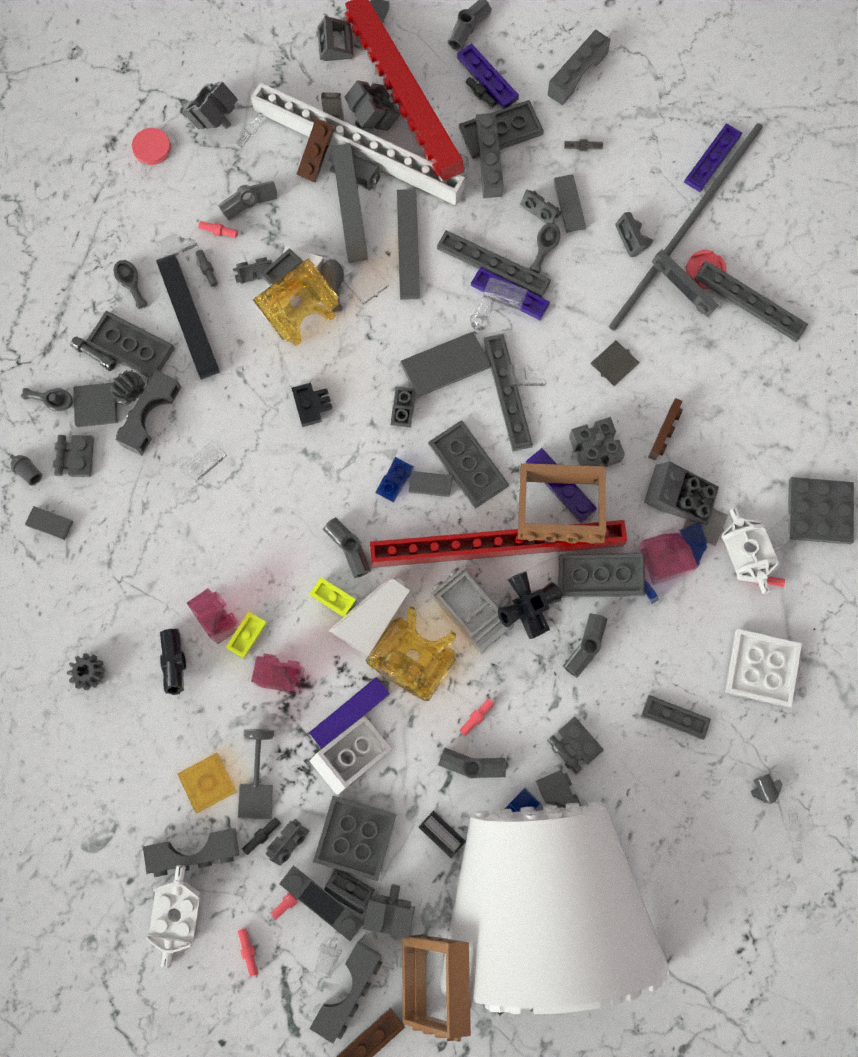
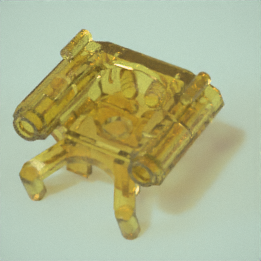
[253,258,339,346]
[366,606,457,701]

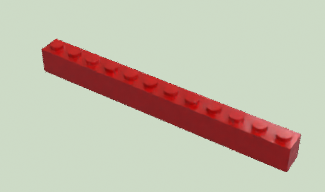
[344,0,464,182]
[370,520,627,568]

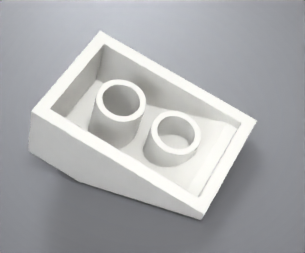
[310,715,392,795]

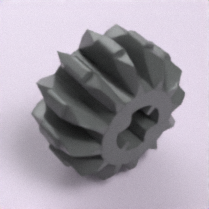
[109,370,145,405]
[67,653,106,691]

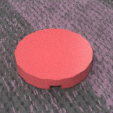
[131,128,171,165]
[686,250,726,289]

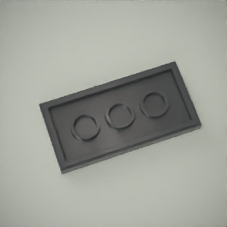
[459,100,544,159]
[85,311,175,378]
[400,332,491,398]
[428,420,509,509]
[559,553,645,597]

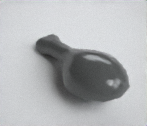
[529,223,560,274]
[321,259,344,313]
[113,260,148,309]
[21,388,73,411]

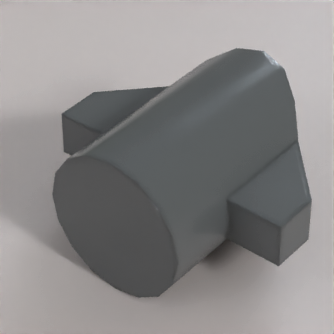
[751,774,783,804]

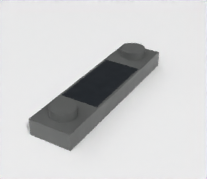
[652,249,719,317]
[279,865,364,941]

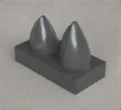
[615,212,653,257]

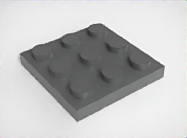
[788,477,854,545]
[313,796,397,881]

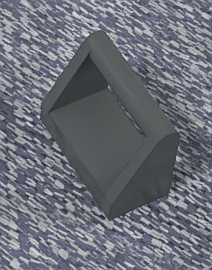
[317,16,353,61]

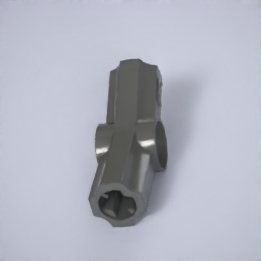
[448,0,492,51]
[218,181,278,221]
[323,517,371,578]
[563,613,608,678]
[438,747,506,779]

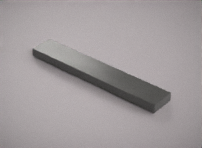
[332,143,368,263]
[397,189,420,300]
[437,230,551,297]
[694,261,808,342]
[484,334,533,452]

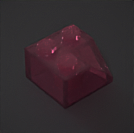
[639,533,698,585]
[187,588,239,644]
[251,653,305,694]

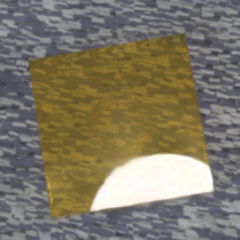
[177,753,237,814]

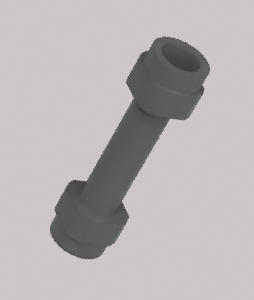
[70,336,116,371]

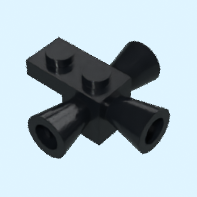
[498,571,562,639]

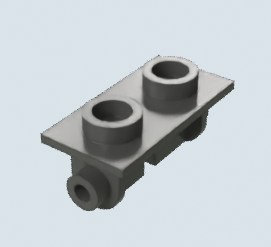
[520,190,561,224]
[233,257,272,284]
[265,819,309,866]

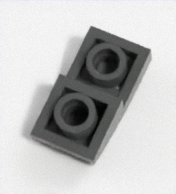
[390,387,416,428]

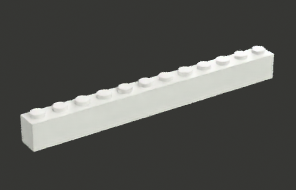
[251,83,465,205]

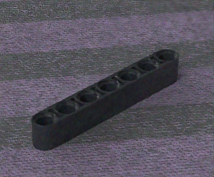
[156,253,220,380]

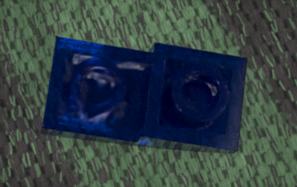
[375,457,414,502]

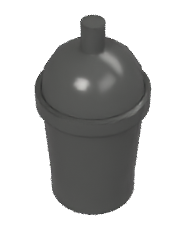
[10,454,43,486]

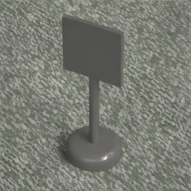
[238,729,274,819]

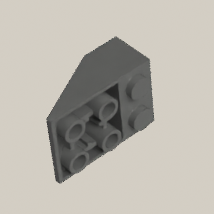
[644,462,719,525]

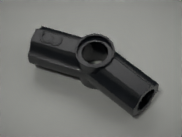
[160,629,186,695]

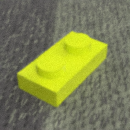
[309,577,356,617]
[225,611,268,660]

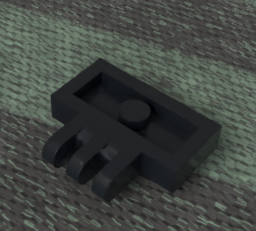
[291,383,333,427]

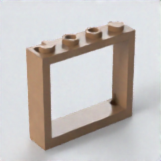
[518,463,606,544]
[402,935,471,1042]

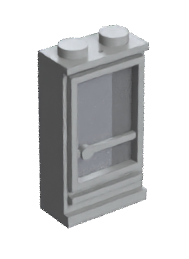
[431,566,514,654]

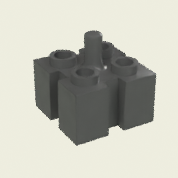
[344,80,401,131]
[182,81,238,129]
[569,417,625,467]
[363,884,415,939]

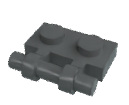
[53,435,94,477]
[547,717,604,774]

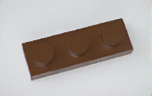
[296,118,336,182]
[648,398,683,460]
[336,1007,405,1057]

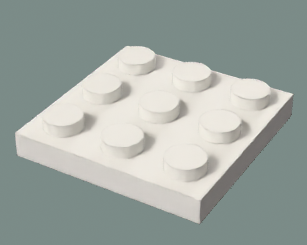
[725,629,802,708]

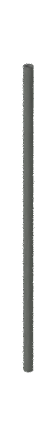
[609,123,763,331]

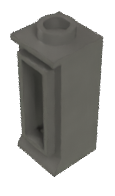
[328,154,380,190]

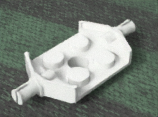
[721,508,779,595]
[146,865,201,968]

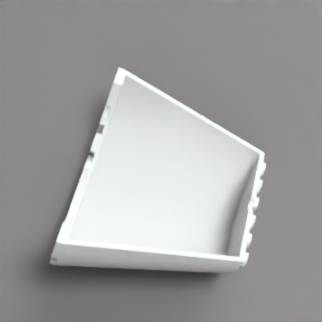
[440,801,669,1014]

